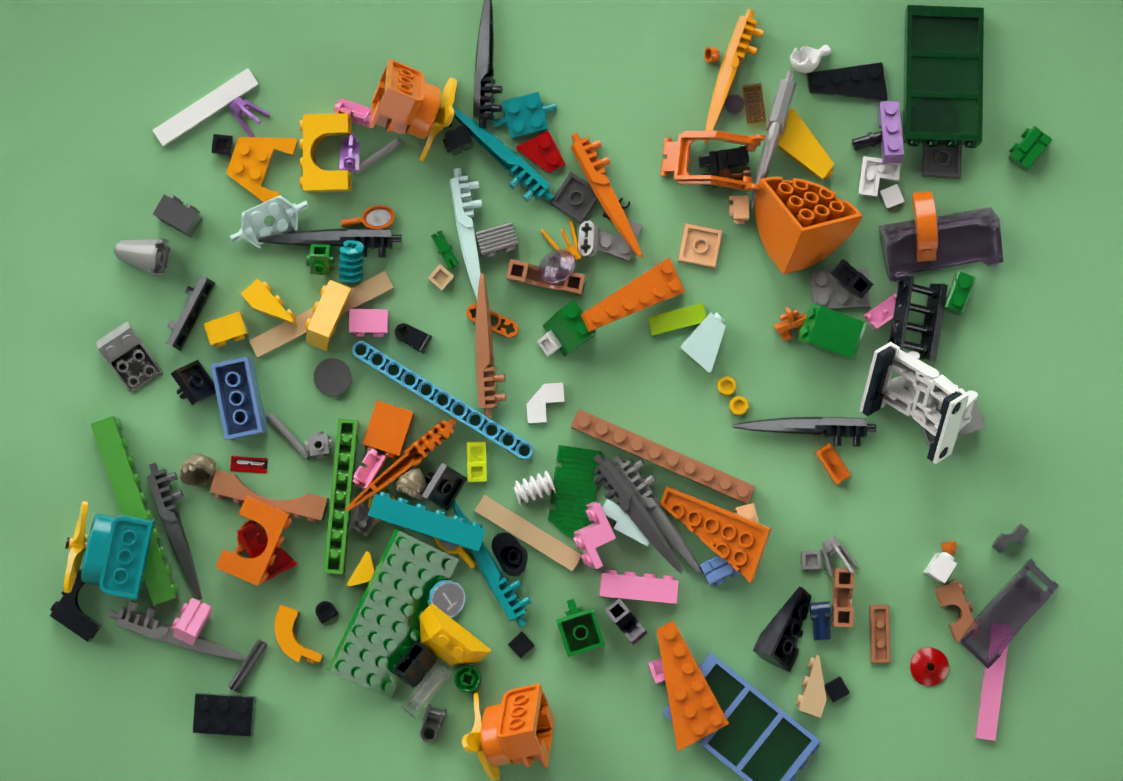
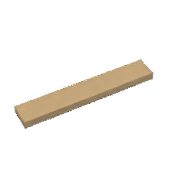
[474,495,581,571]

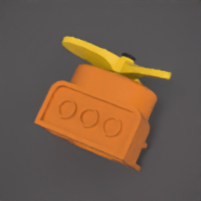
[369,59,457,162]
[462,683,555,781]

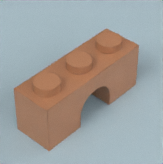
[832,568,855,627]
[933,580,980,643]

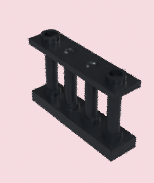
[888,276,948,360]

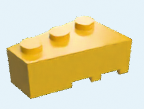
[305,280,351,351]

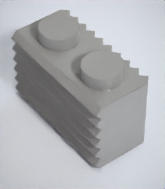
[476,222,519,258]

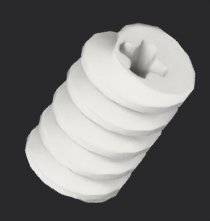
[514,471,556,505]

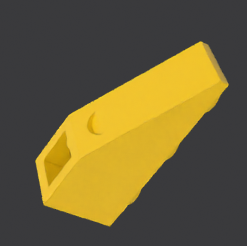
[240,279,298,326]

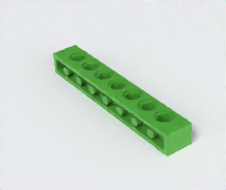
[323,418,359,574]

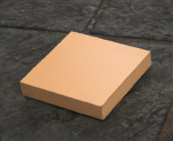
[678,223,723,269]

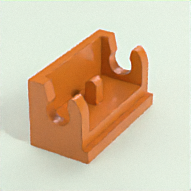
[814,443,851,485]

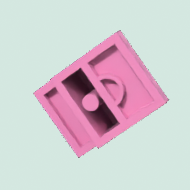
[573,502,616,569]

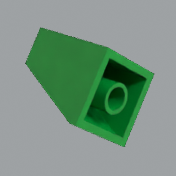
[543,300,596,357]
[798,304,867,360]

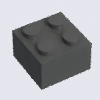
[153,194,203,238]

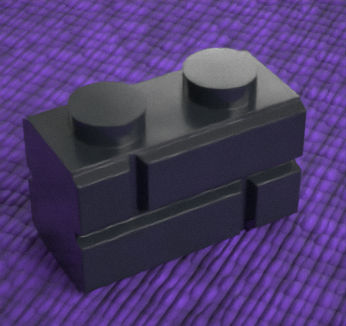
[442,124,473,156]

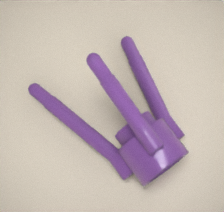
[230,97,270,137]

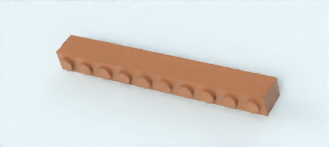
[571,409,756,505]

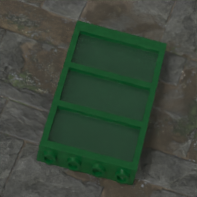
[903,5,984,148]

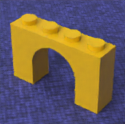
[300,113,352,193]

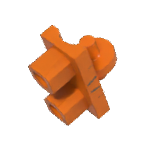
[773,307,806,341]

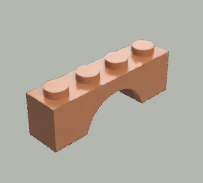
[506,259,585,296]

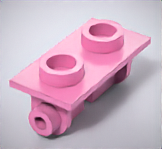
[334,98,371,128]
[352,448,386,489]

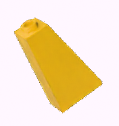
[777,107,834,181]

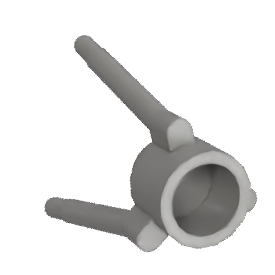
[821,536,859,577]

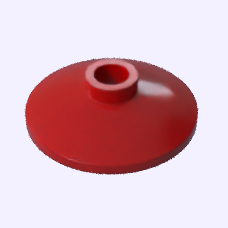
[910,647,949,686]

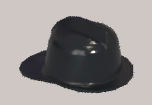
[492,532,528,576]

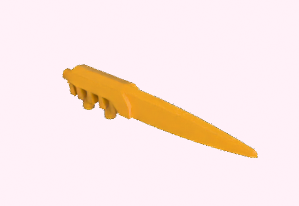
[704,9,764,145]

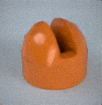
[704,47,720,63]
[941,541,957,555]

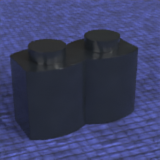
[394,641,437,688]

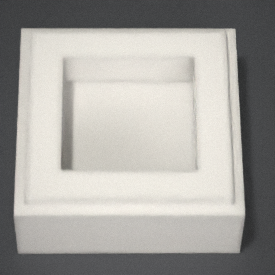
[879,184,905,210]
[537,330,562,357]

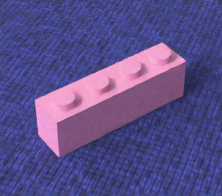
[599,570,679,604]

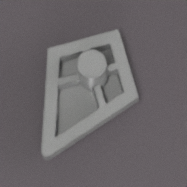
[350,502,377,537]

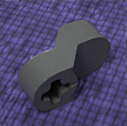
[991,523,1029,553]

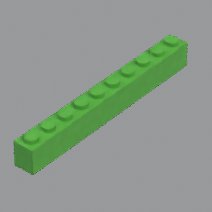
[91,416,179,606]

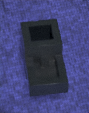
[830,259,874,299]

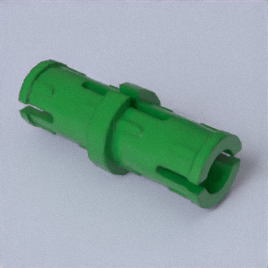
[431,230,459,270]

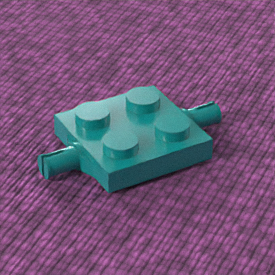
[493,92,557,139]

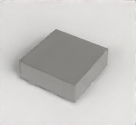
[801,550,822,570]

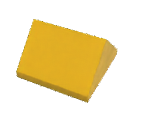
[346,551,376,587]

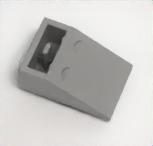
[96,321,162,393]

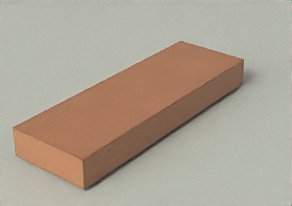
[869,605,890,663]

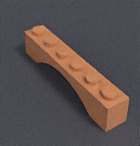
[210,470,329,523]

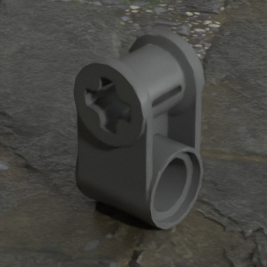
[420,704,447,742]

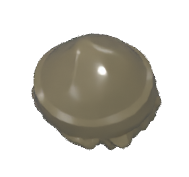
[180,453,216,487]
[394,468,427,501]

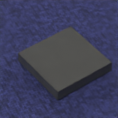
[922,144,962,179]
[550,172,598,224]

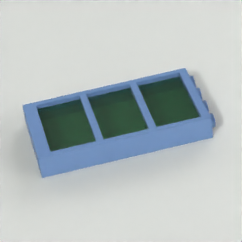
[662,653,820,781]

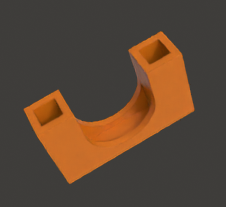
[215,496,292,586]

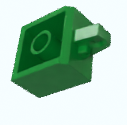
[556,599,605,657]

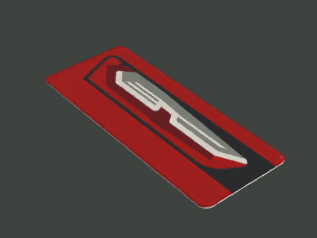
[230,456,268,474]

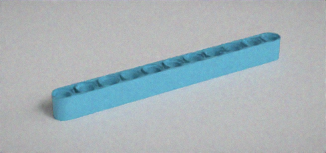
[352,341,533,460]

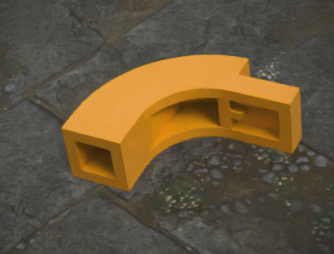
[275,604,324,664]

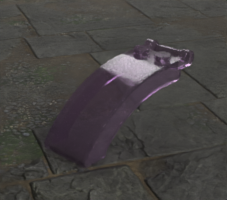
[959,558,1059,669]

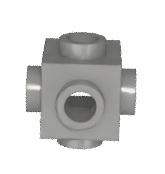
[305,431,334,460]

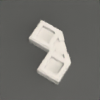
[526,382,565,424]

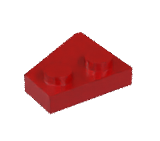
[516,131,566,174]

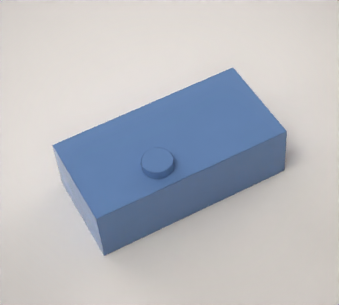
[210,356,268,440]

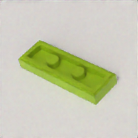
[647,303,707,336]

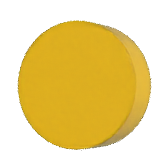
[717,376,736,396]
[729,396,749,416]

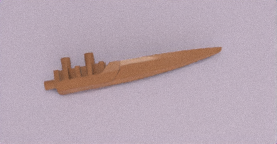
[475,273,507,417]

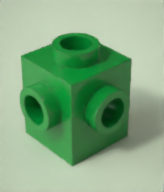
[306,244,334,275]

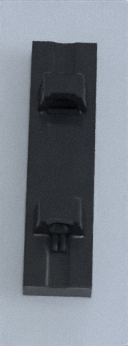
[166,275,216,351]

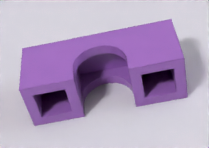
[878,101,904,164]

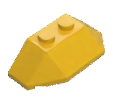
[419,603,491,666]

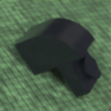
[604,598,648,645]

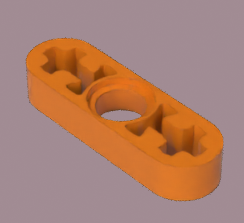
[466,304,518,338]

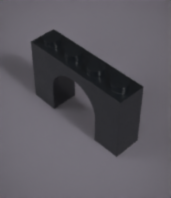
[50,560,102,642]

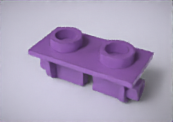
[339,134,360,172]

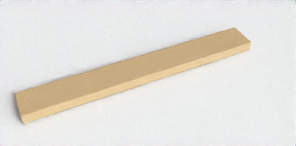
[249,271,394,358]

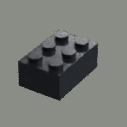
[193,693,256,737]

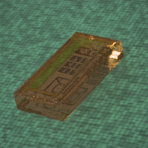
[742,83,766,124]

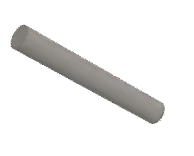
[351,138,402,176]
[266,412,310,459]

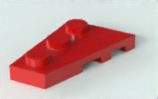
[237,522,298,581]

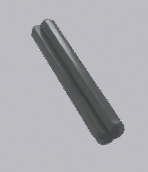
[229,639,267,692]

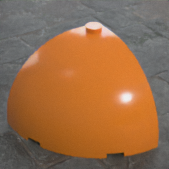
[755,177,863,275]

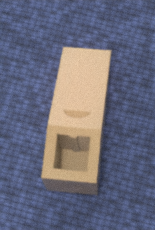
[795,655,827,718]

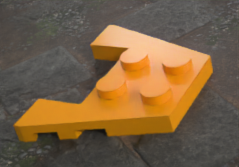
[226,137,299,202]

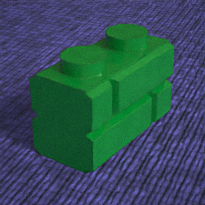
[1008,126,1052,172]
[944,271,976,315]

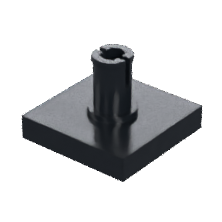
[171,360,216,406]
[422,463,467,511]

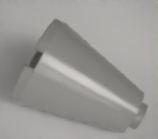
[114,238,170,277]

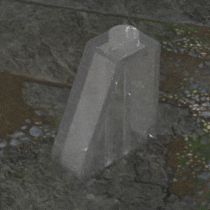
[401,663,452,719]

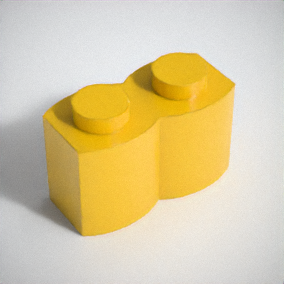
[204,311,249,348]

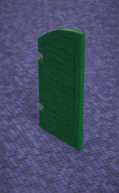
[548,445,602,538]

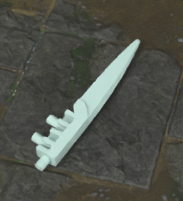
[449,168,483,299]

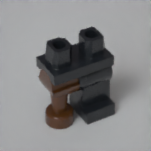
[698,146,751,188]

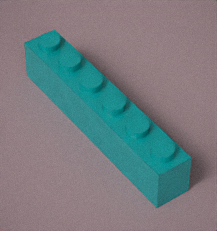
[368,491,486,552]

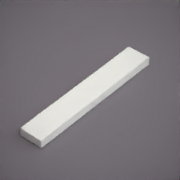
[153,68,259,147]

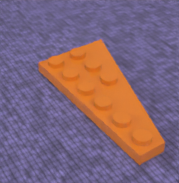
[656,620,729,751]

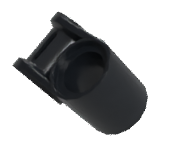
[395,323,432,354]

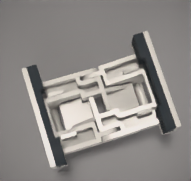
[859,342,978,464]

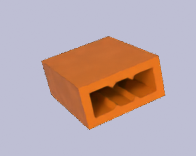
[363,400,414,459]

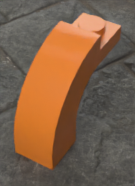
[912,191,938,262]

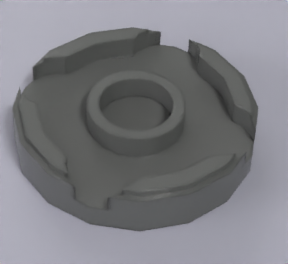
[314,358,352,396]

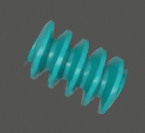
[338,240,364,283]

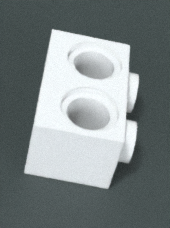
[923,552,957,583]

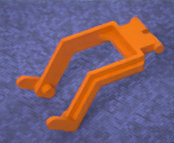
[660,131,766,191]

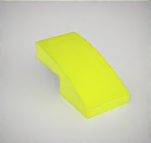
[467,441,487,482]

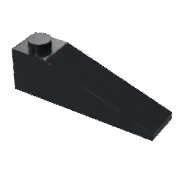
[753,586,812,672]

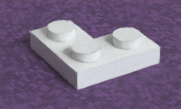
[858,156,901,197]

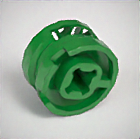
[454,665,481,693]

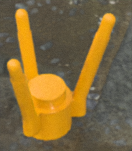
[541,221,582,264]

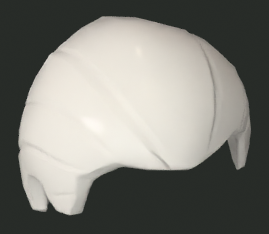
[790,45,832,73]

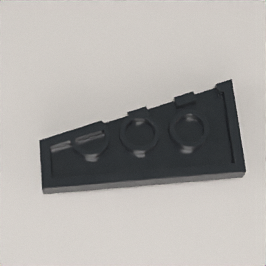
[806,62,888,101]

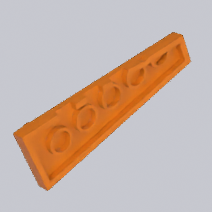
[581,258,685,332]

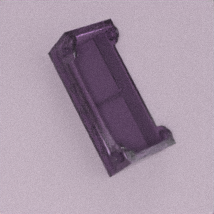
[879,207,1003,282]

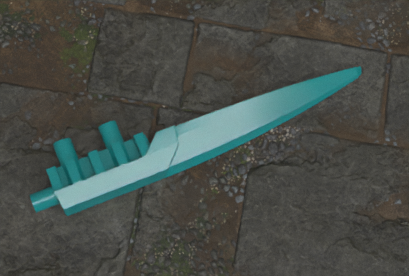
[452,106,554,202]
[452,500,532,628]

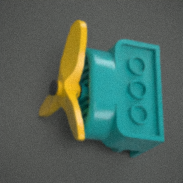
[63,501,156,599]

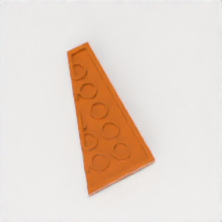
[660,486,772,583]

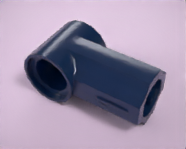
[810,601,831,640]

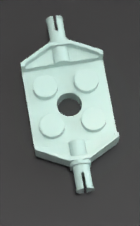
[230,195,310,248]

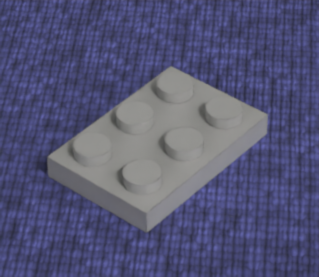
[810,268,871,309]

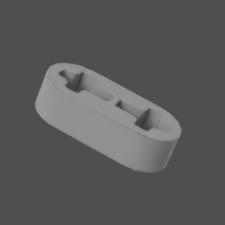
[578,220,599,258]

